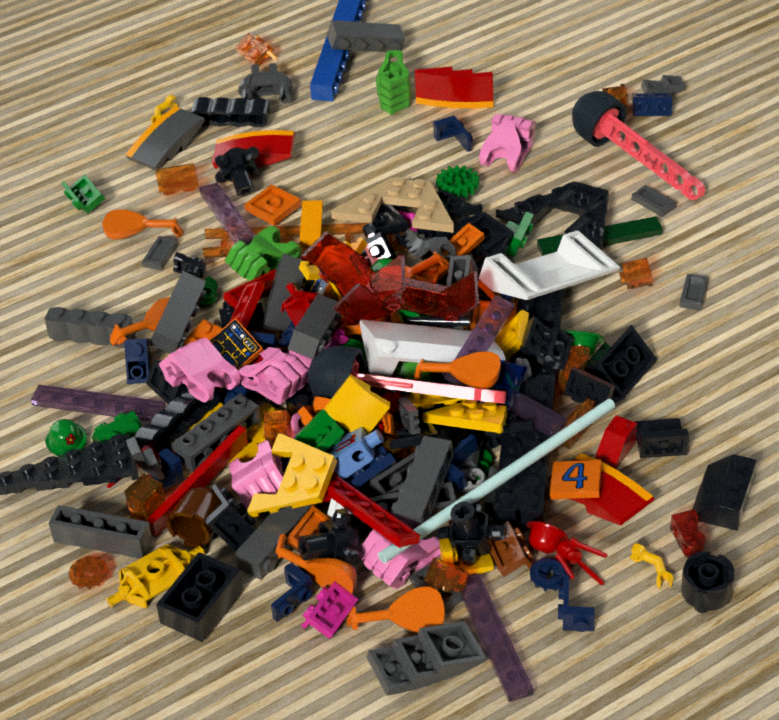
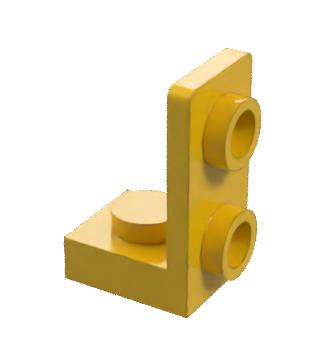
[439,538,494,578]

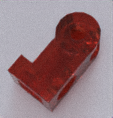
[670,509,706,558]

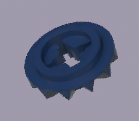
[530,558,570,592]

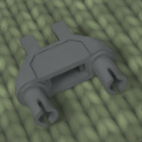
[238,63,293,104]

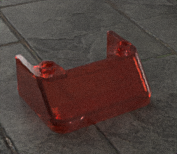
[302,231,397,325]
[370,255,479,321]

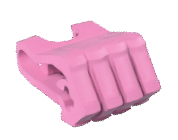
[479,114,536,173]
[159,338,240,402]
[238,347,312,405]
[229,439,284,510]
[358,529,440,589]

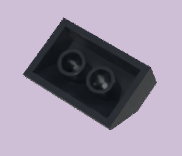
[580,324,658,398]
[690,454,757,531]

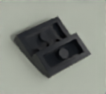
[520,317,573,370]

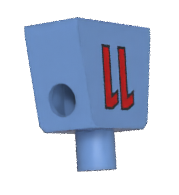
[330,427,384,480]

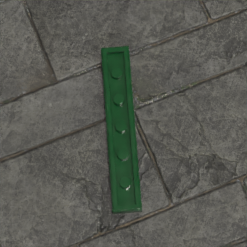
[537,216,663,256]

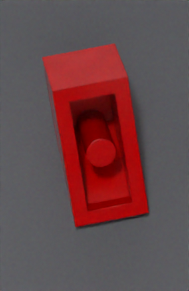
[595,415,637,470]

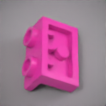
[301,581,358,639]

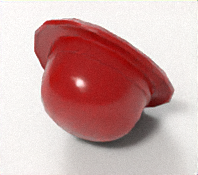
[526,521,569,554]

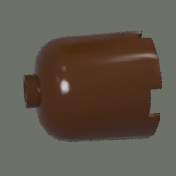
[166,487,222,549]

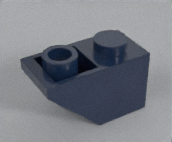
[124,338,151,384]

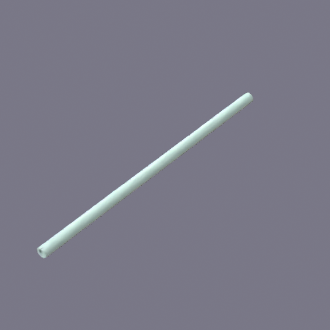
[378,399,615,563]

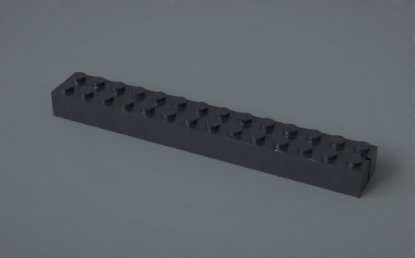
[493,288,564,531]

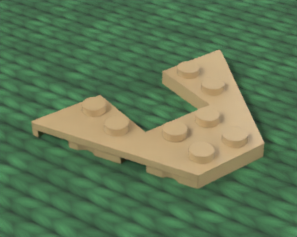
[331,177,454,233]

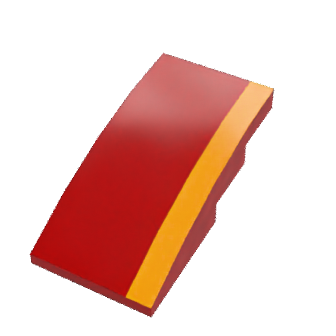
[414,66,494,109]
[212,130,296,169]
[548,453,654,526]

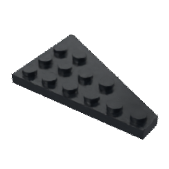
[0,434,139,495]

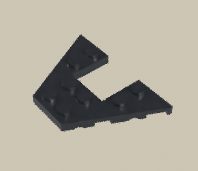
[372,179,482,235]
[495,181,609,248]
[395,212,514,301]
[390,401,533,449]

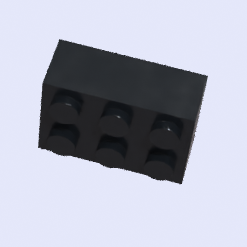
[156,552,244,642]

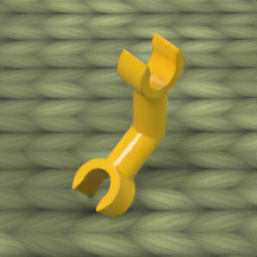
[151,95,178,124]
[629,543,673,589]

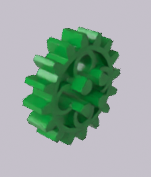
[436,165,480,198]

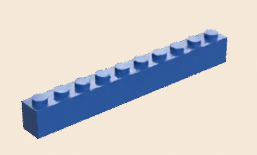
[310,0,368,101]

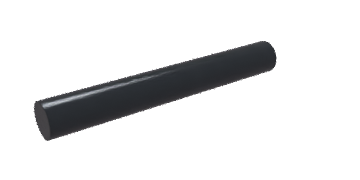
[404,316,471,326]

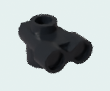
[173,252,206,278]

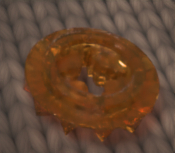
[69,556,109,590]

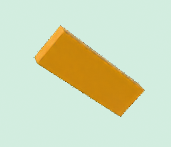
[300,200,323,246]

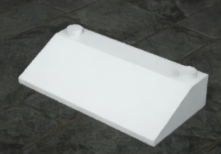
[479,231,620,300]
[359,320,506,376]

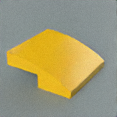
[324,374,390,434]

